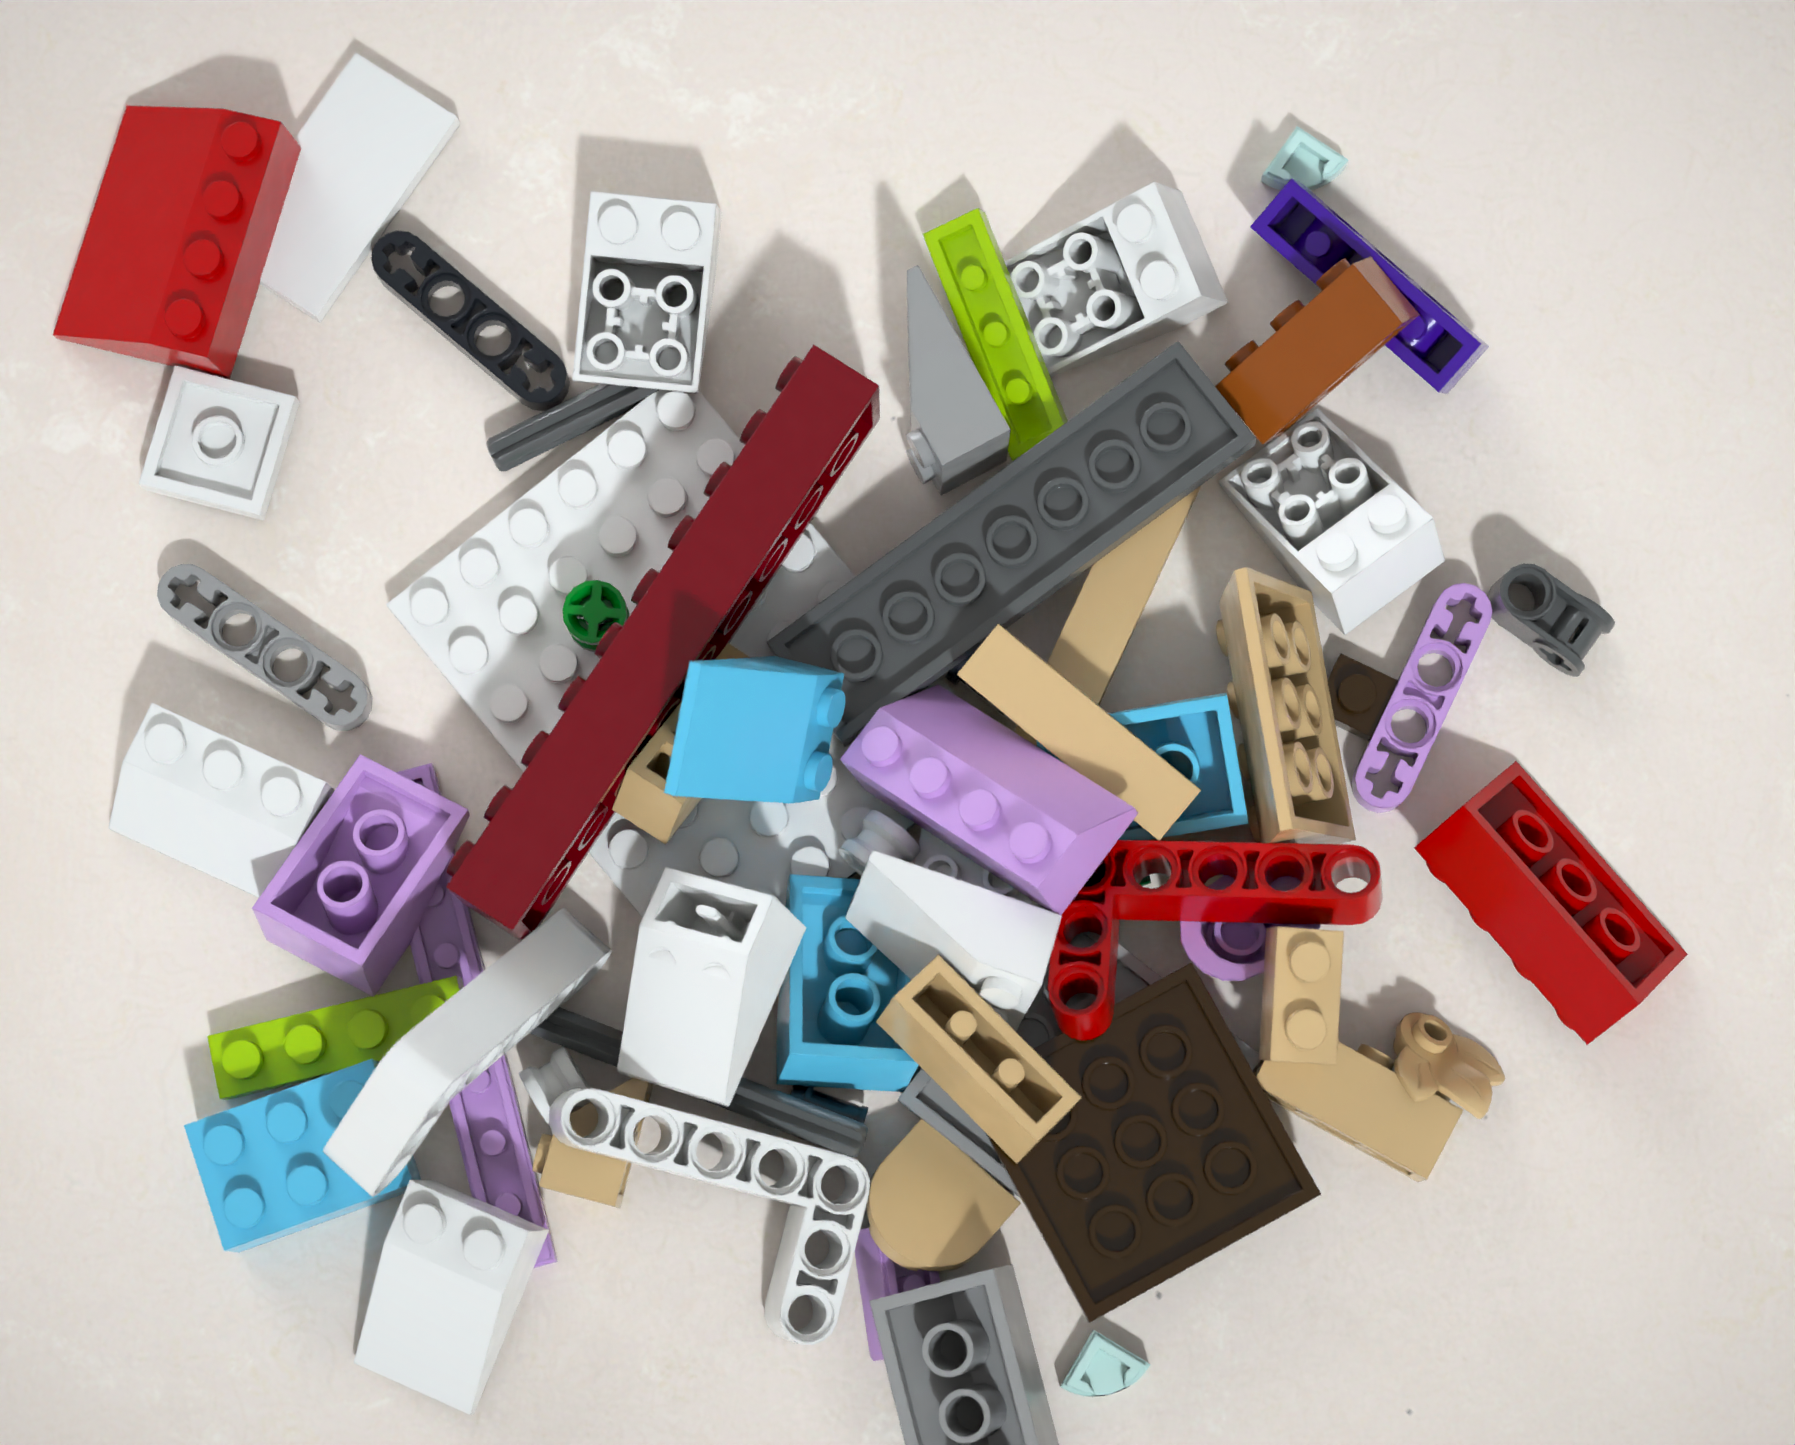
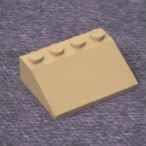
[1216,567,1356,844]

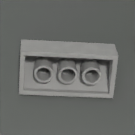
[869,1264,1059,1445]

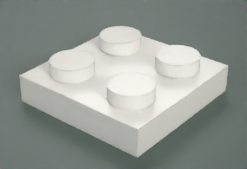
[138,366,299,520]

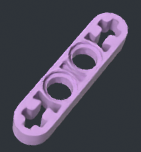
[1351,583,1492,813]

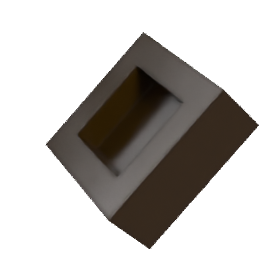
[1327,653,1398,741]

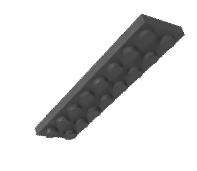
[767,341,1256,748]

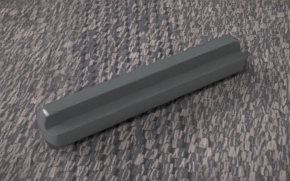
[486,384,659,471]

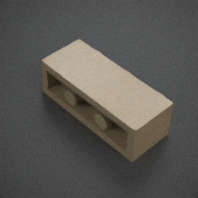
[876,955,1081,1164]
[1254,1041,1463,1182]

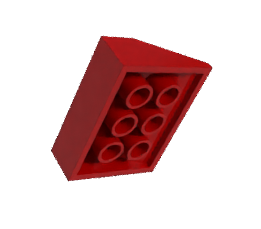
[53,105,301,379]

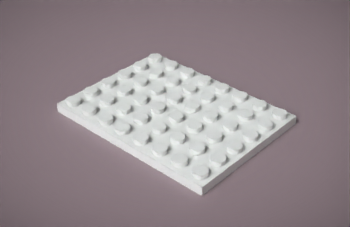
[386,390,957,918]

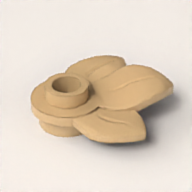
[1393,1012,1505,1119]

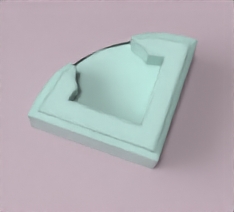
[1260,126,1348,190]
[1060,1330,1151,1397]

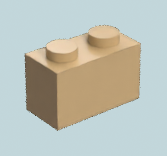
[1259,927,1344,1065]

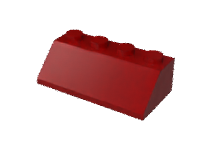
[1414,761,1688,1045]

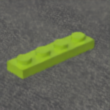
[923,208,1068,461]
[207,976,464,1100]

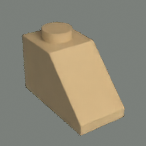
[533,1078,654,1208]

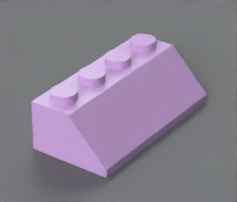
[840,685,1138,915]

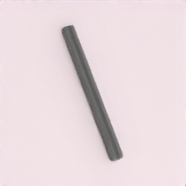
[530,1007,868,1157]

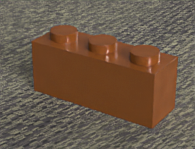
[1215,256,1419,445]

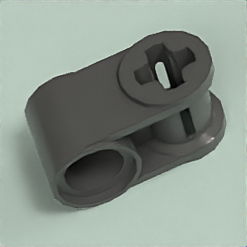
[1487,563,1615,677]

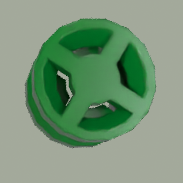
[562,580,630,652]

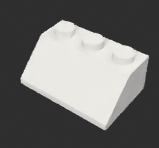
[109,703,335,898]

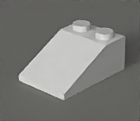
[845,850,1062,1032]
[354,1180,549,1415]

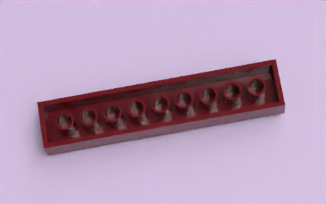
[446,344,880,941]

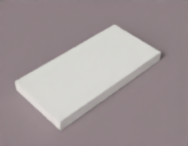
[260,53,460,322]

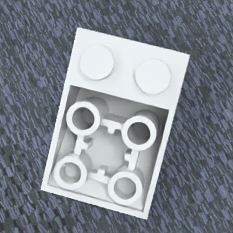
[1005,182,1228,377]
[572,191,722,393]
[1219,408,1445,635]
[617,867,807,1107]

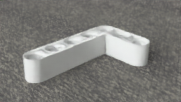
[323,908,612,1197]
[549,1088,870,1345]

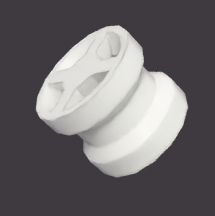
[838,810,921,876]
[519,1046,590,1127]

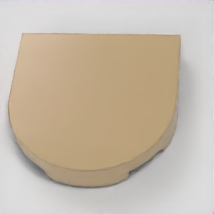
[866,1119,1021,1271]

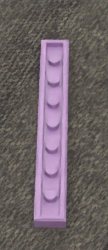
[396,763,558,1268]

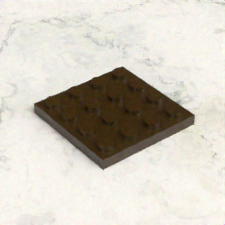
[984,962,1321,1323]

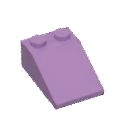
[252,754,470,997]

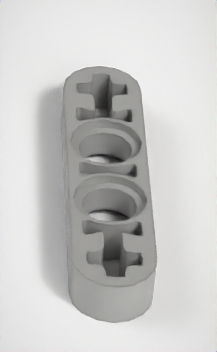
[157,564,372,731]

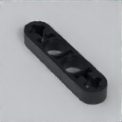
[371,231,570,411]

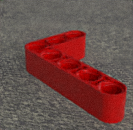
[1048,840,1382,1041]

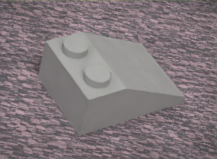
[906,265,1010,495]

